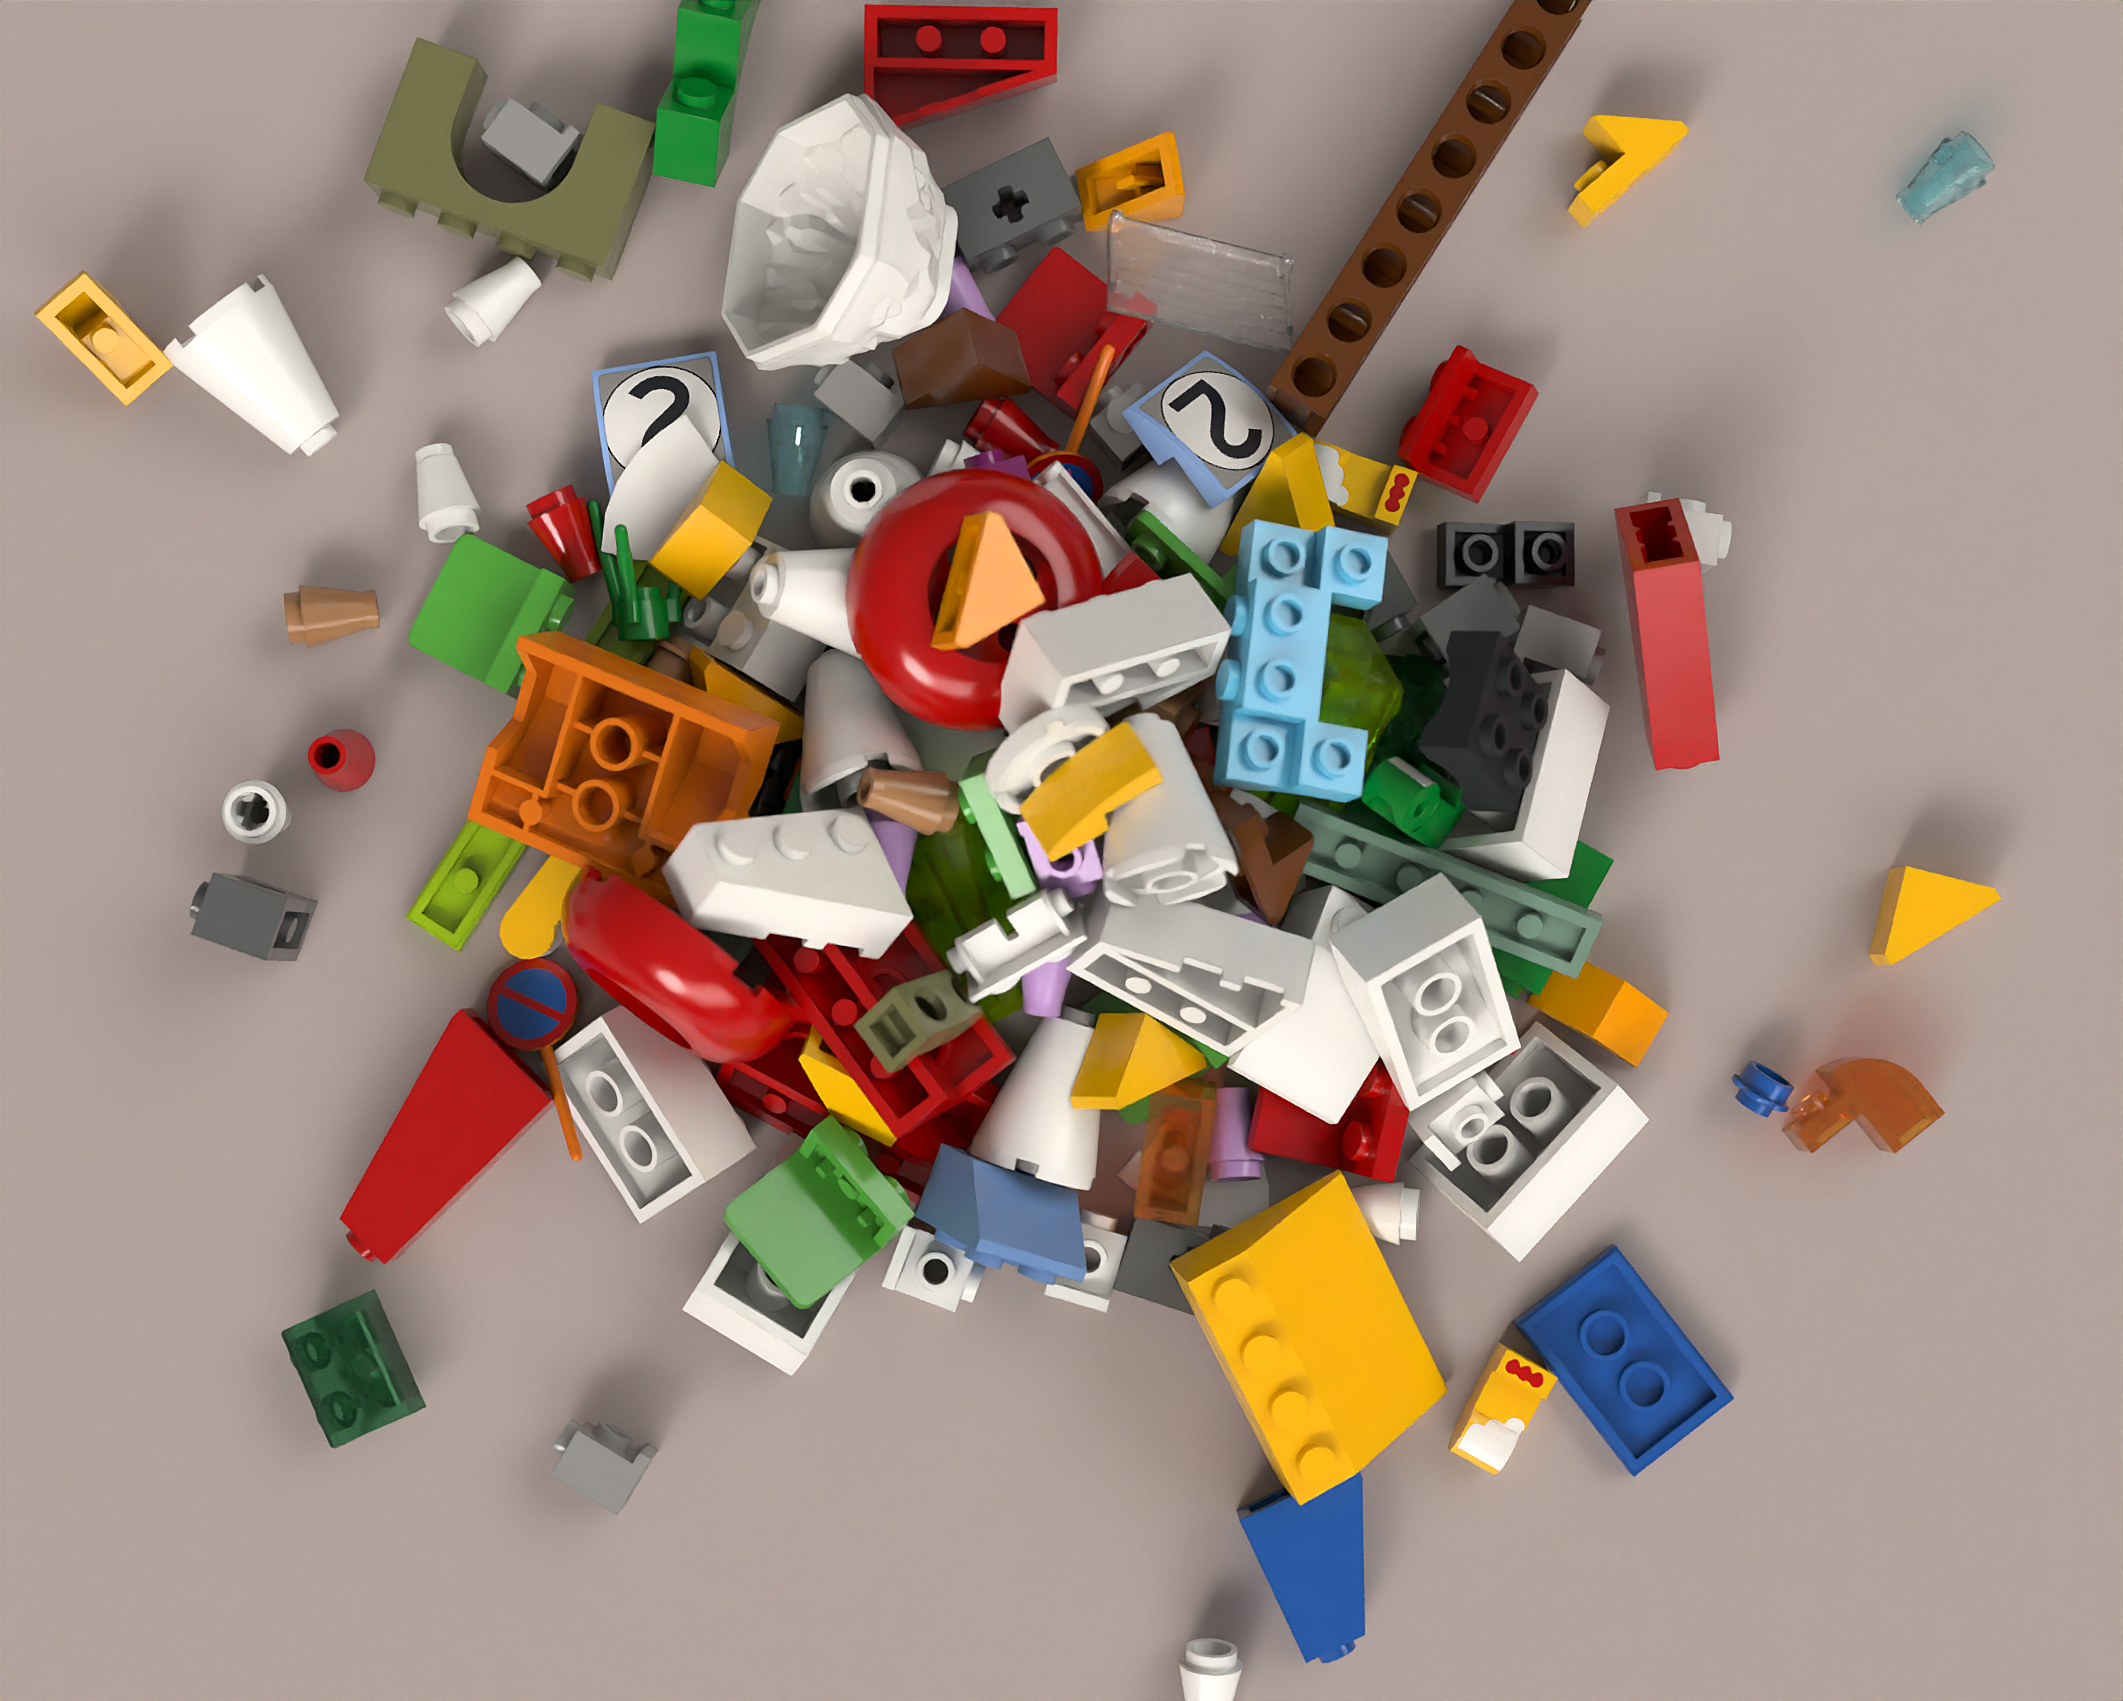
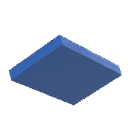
[1512,1244,1734,1477]

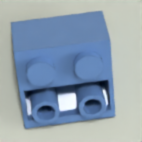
[915,1143,1087,1285]

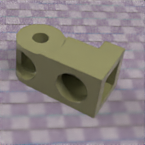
[854,968,984,1074]

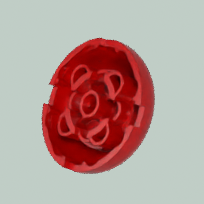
[846,468,1105,732]
[561,865,793,1064]

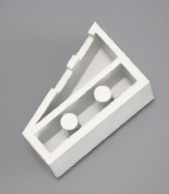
[998,573,1232,735]
[662,807,913,959]
[1066,889,1316,1057]

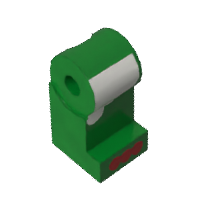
[1361,755,1467,850]

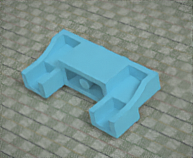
[1213,519,1388,803]

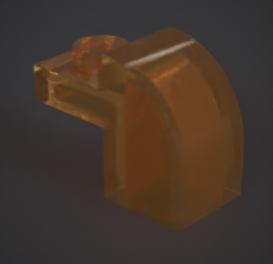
[1782,1057,1945,1153]

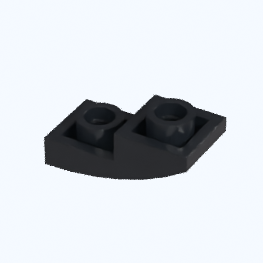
[1437,521,1575,589]

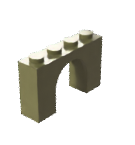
[363,37,656,282]

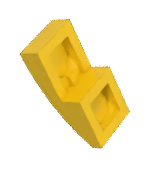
[1019,720,1163,862]

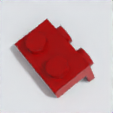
[1397,345,1539,504]

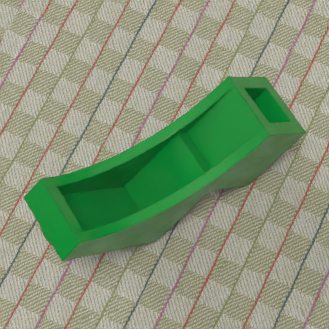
[652,0,761,188]

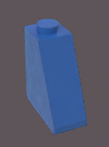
[1236,1471,1365,1663]

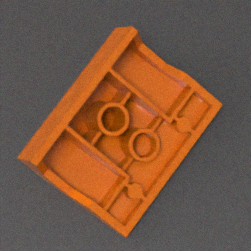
[467,630,781,911]

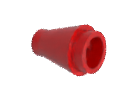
[962,397,1061,465]
[525,484,602,583]
[308,729,376,792]

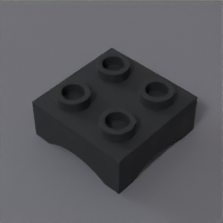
[1419,631,1548,813]

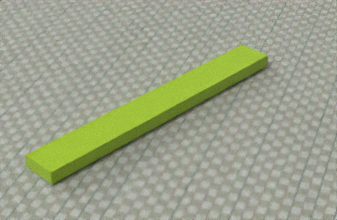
[405,560,691,952]

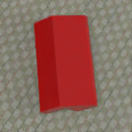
[750,918,1017,1139]
[715,970,1001,1205]

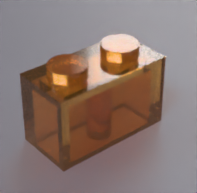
[1133,1078,1217,1227]

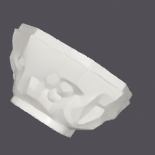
[721,93,958,371]

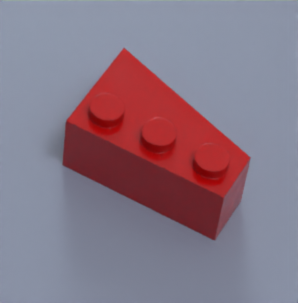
[864,4,1058,132]

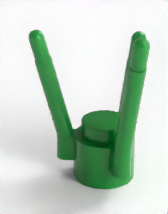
[587,499,682,641]

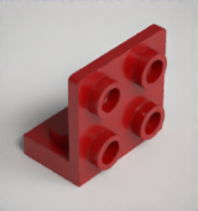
[995,247,1156,422]
[1247,1056,1410,1183]

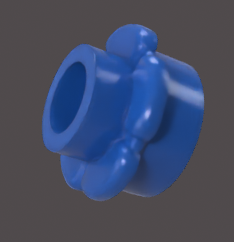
[1732,1061,1794,1117]

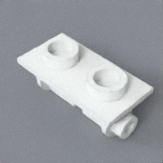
[947,887,1087,1003]

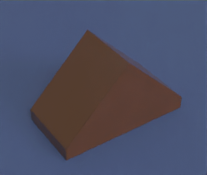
[892,307,1031,411]

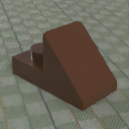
[1208,788,1314,927]

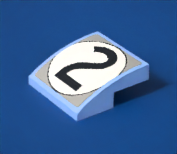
[591,351,736,499]
[1121,351,1298,509]

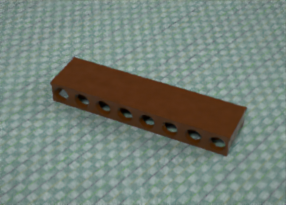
[1265,0,1592,439]

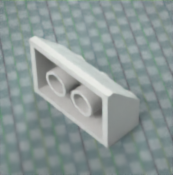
[1422,669,1610,882]
[538,1005,758,1224]
[1408,1021,1649,1262]

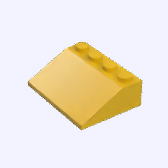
[1169,1170,1448,1506]

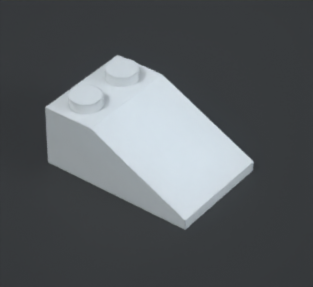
[1328,873,1521,1112]
[1227,884,1380,1124]
[682,1132,860,1376]

